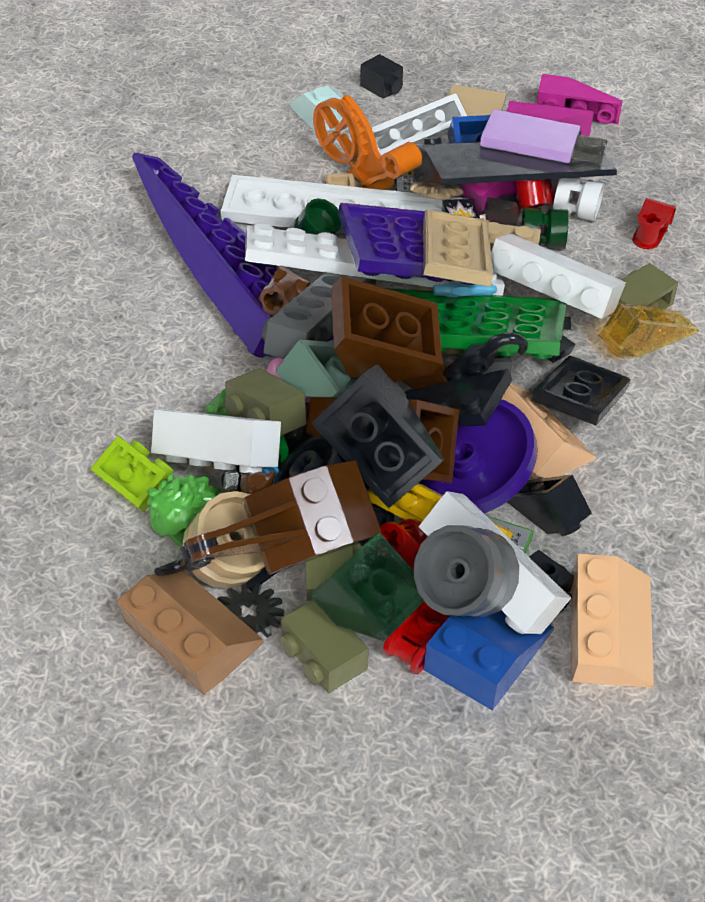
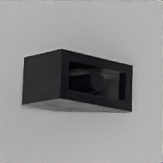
[507,474,592,536]

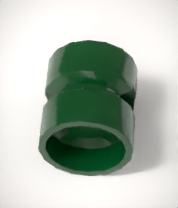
[289,198,342,235]
[521,207,569,249]

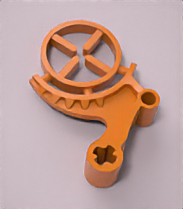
[313,94,422,190]

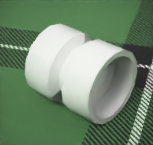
[553,177,605,222]

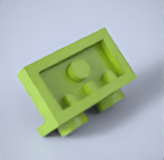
[90,435,175,512]

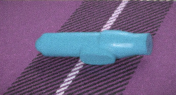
[433,282,497,297]

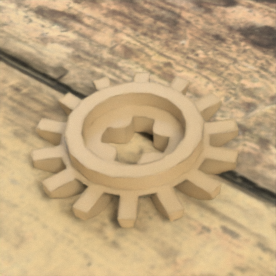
[410,182,464,199]

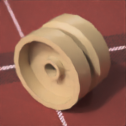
[182,491,265,589]

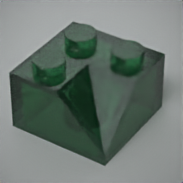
[309,532,424,641]

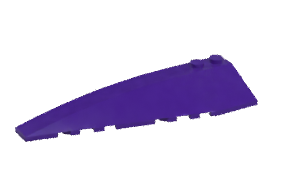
[132,152,334,358]

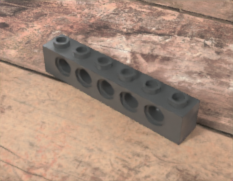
[262,272,377,359]

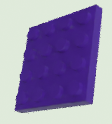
[338,203,474,285]

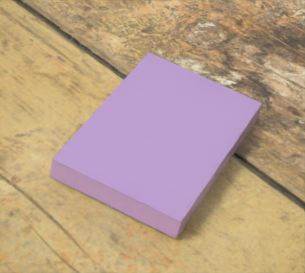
[480,109,580,163]

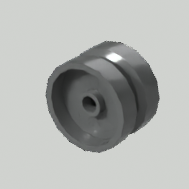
[414,525,519,617]

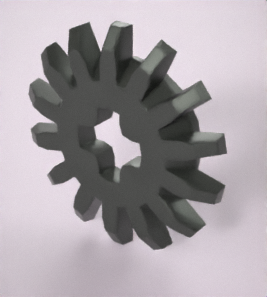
[217,583,284,638]

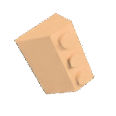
[502,382,597,479]
[571,554,654,688]

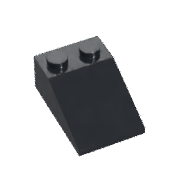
[311,364,445,508]

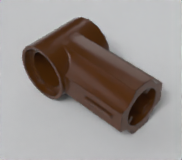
[259,265,310,316]

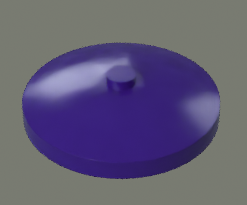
[419,399,538,514]

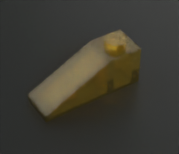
[599,303,700,358]

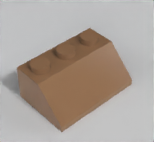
[116,571,264,695]

